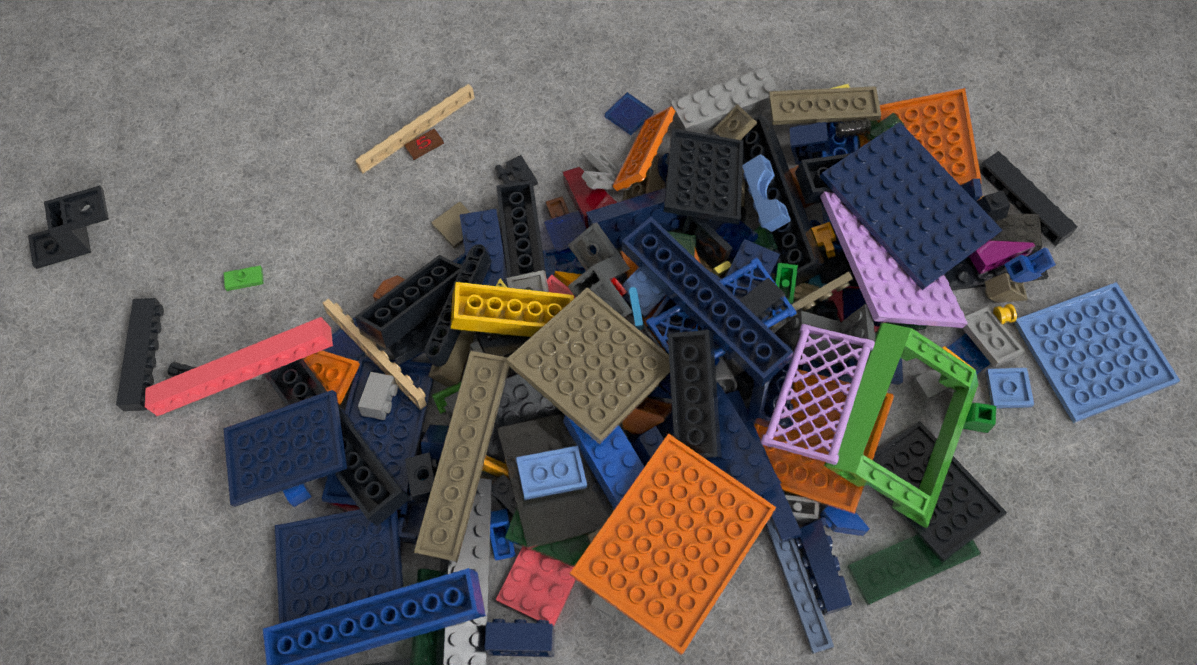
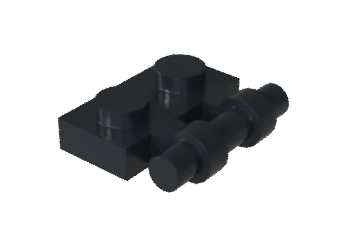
[495,155,538,186]

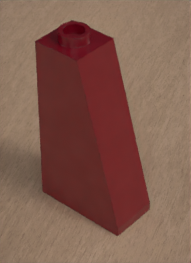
[563,167,618,229]

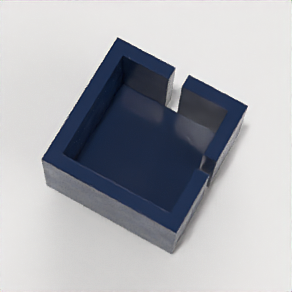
[398,496,428,544]

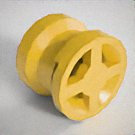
[993,304,1017,324]

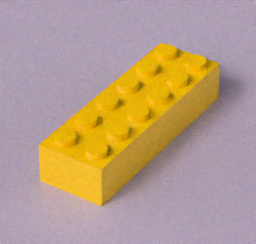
[451,282,574,337]

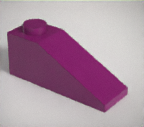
[969,241,1035,274]

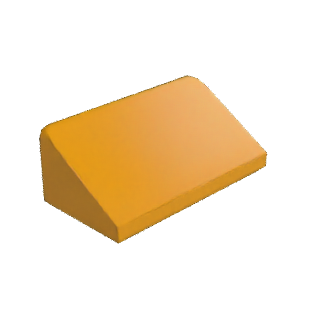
[482,455,516,480]

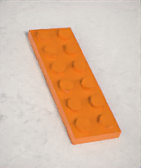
[613,106,676,191]

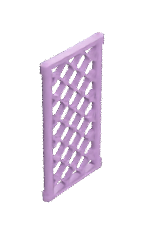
[761,324,875,465]

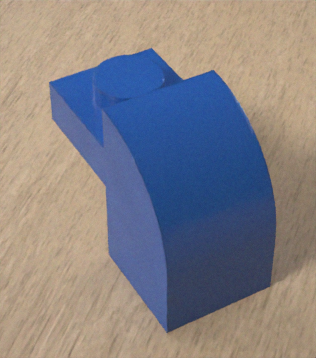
[1004,247,1056,283]

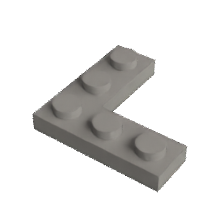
[582,152,633,191]

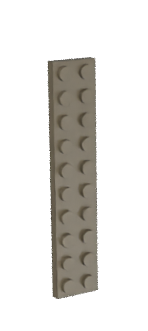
[414,351,510,563]

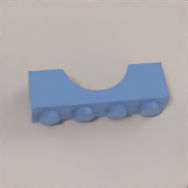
[742,154,791,232]

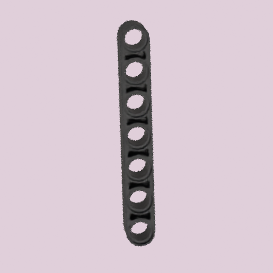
[424,244,492,367]

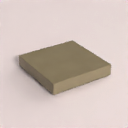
[713,104,757,140]
[431,202,471,249]

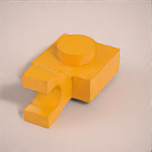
[812,222,836,259]

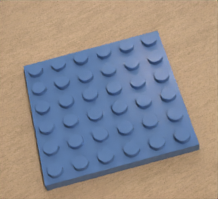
[1013,282,1180,423]

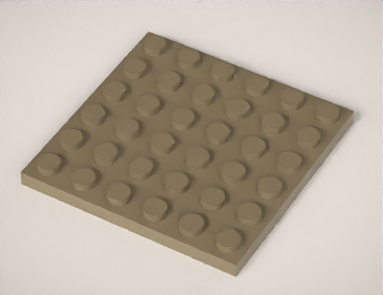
[506,288,670,444]

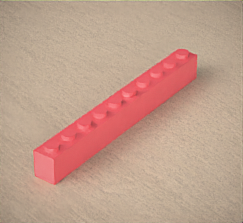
[145,317,333,416]

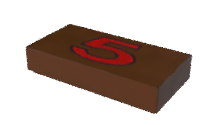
[404,129,444,160]

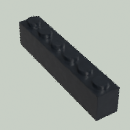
[979,151,1078,247]
[116,298,164,411]

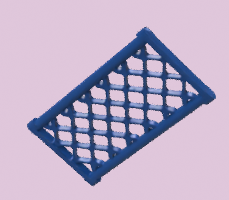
[646,257,797,359]

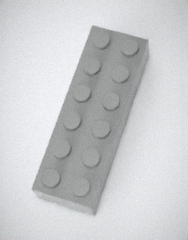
[670,67,780,133]

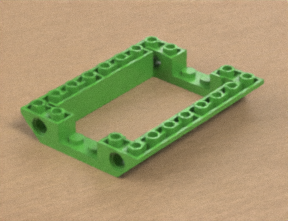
[824,323,978,528]

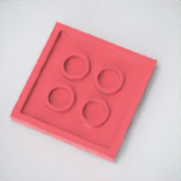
[496,547,576,626]

